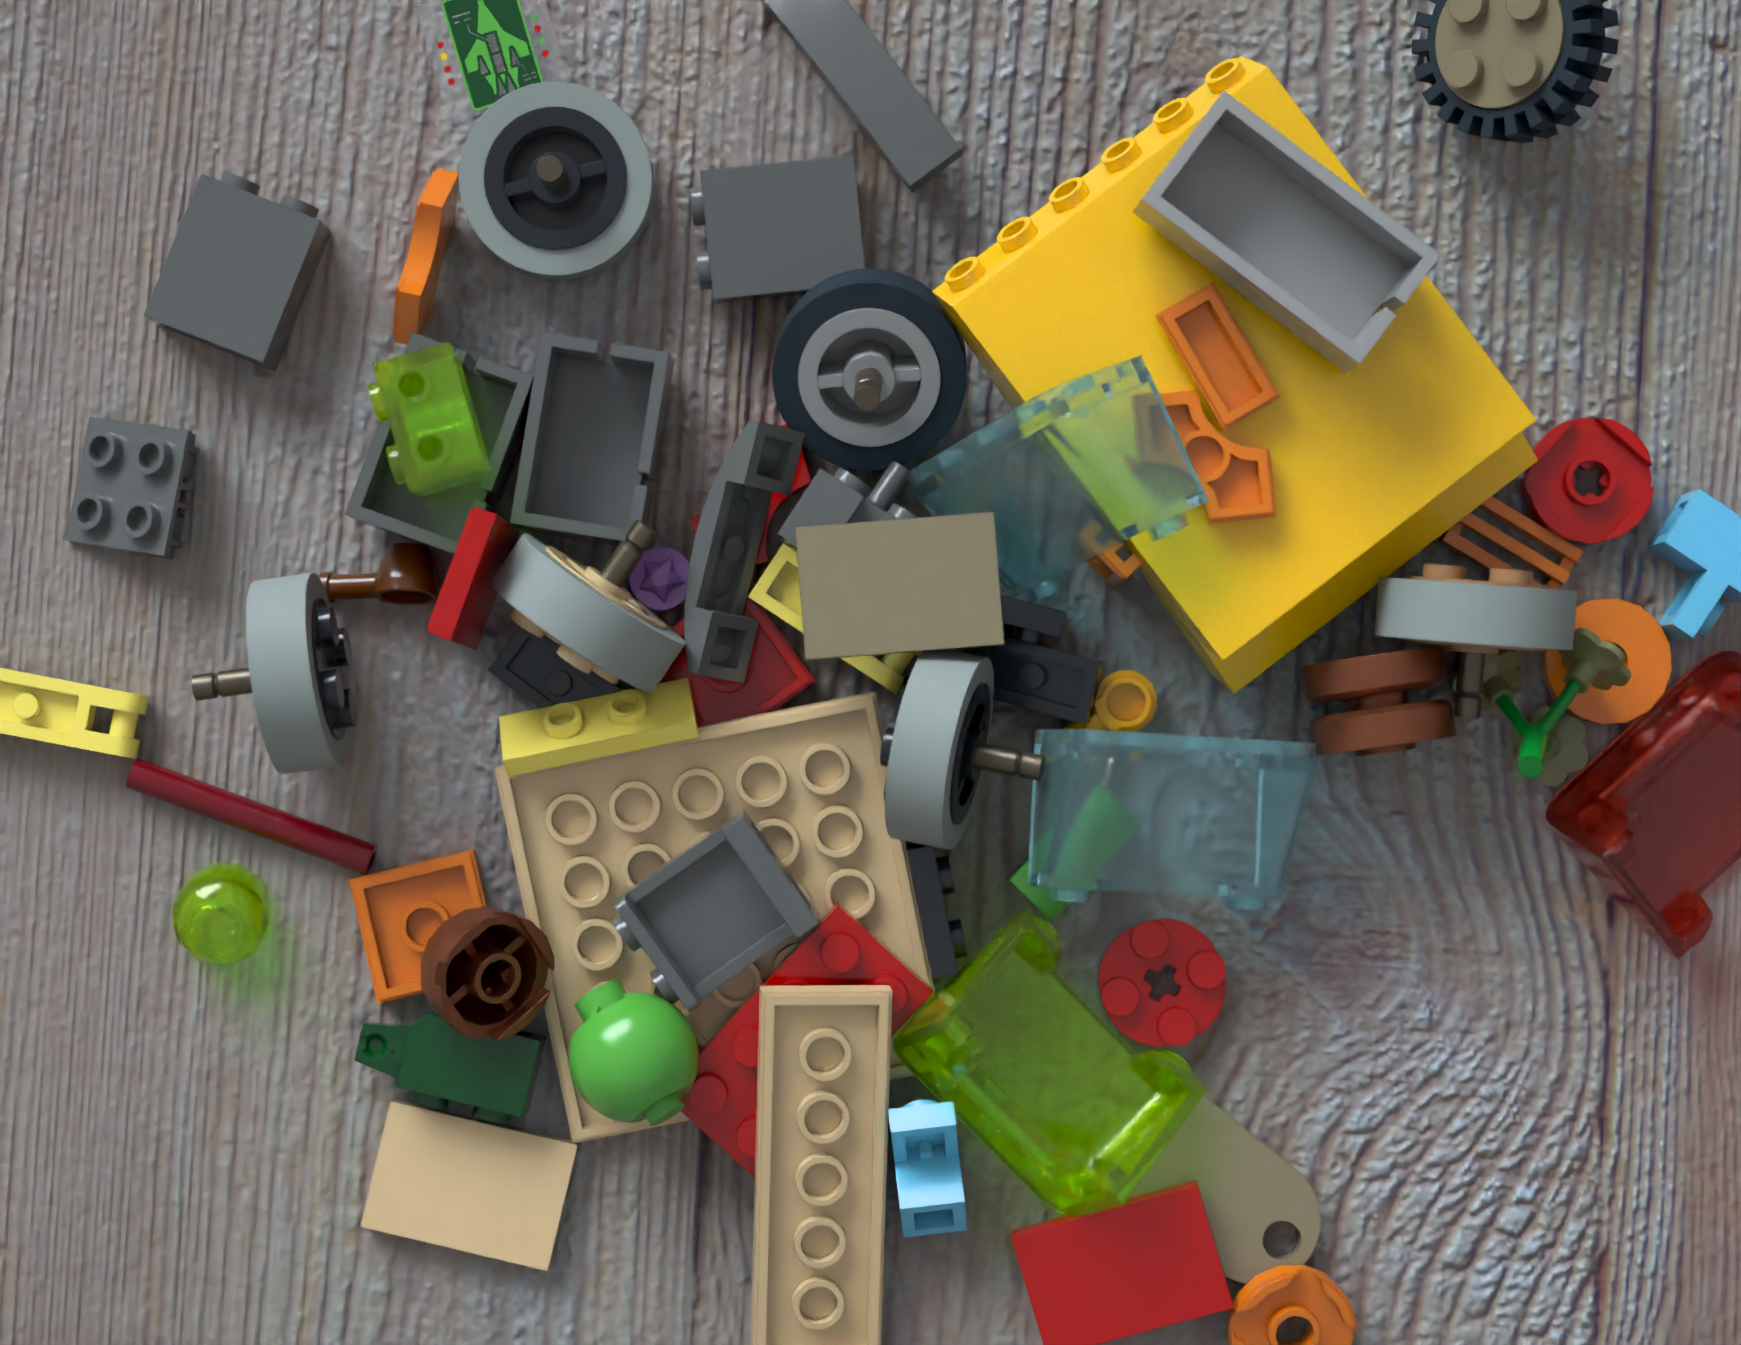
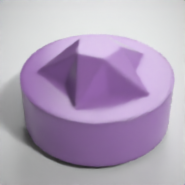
[629,547,689,611]

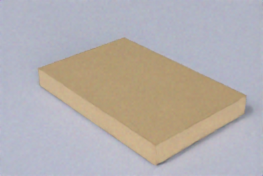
[360,1099,579,1271]

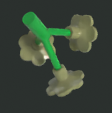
[1449,628,1631,787]

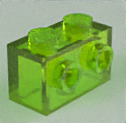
[368,342,494,497]

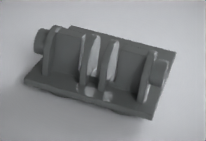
[65,417,200,559]

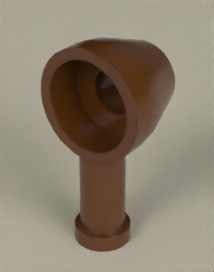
[319,543,439,605]

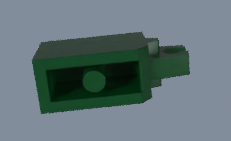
[355,1011,547,1124]

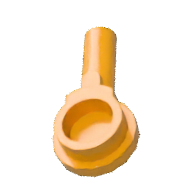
[1040,670,1157,765]

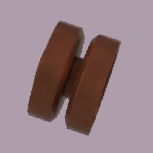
[1301,646,1457,757]

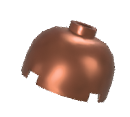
[421,906,554,1040]

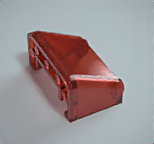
[1546,650,1741,959]

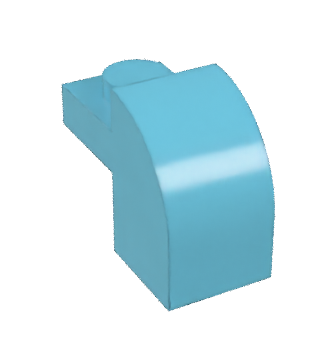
[1648,489,1741,641]
[888,1100,967,1238]

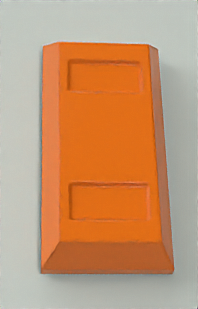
[1155,282,1281,431]

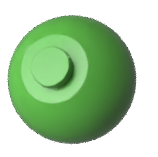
[568,979,699,1126]

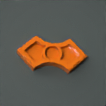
[392,168,459,345]
[1127,390,1277,524]

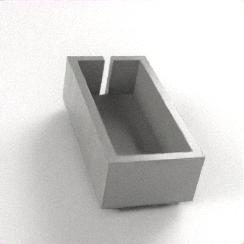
[1133,90,1441,373]

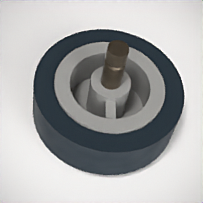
[772,268,967,470]

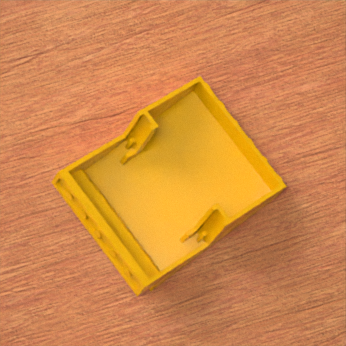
[932,56,1538,694]

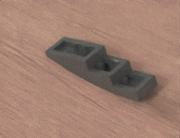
[760,0,963,193]

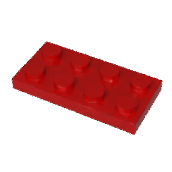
[681,902,933,1178]

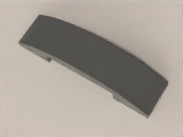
[684,419,805,683]

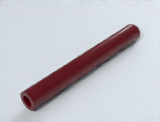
[126,758,378,875]

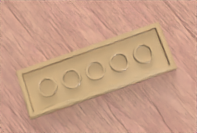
[751,985,892,1345]

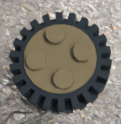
[1412,0,1619,143]

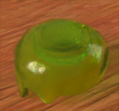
[172,861,271,966]

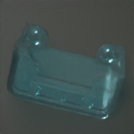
[906,355,1209,603]
[1027,729,1317,910]

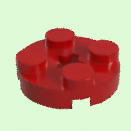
[1520,418,1654,546]
[1097,918,1226,1047]

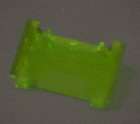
[893,910,1207,1216]

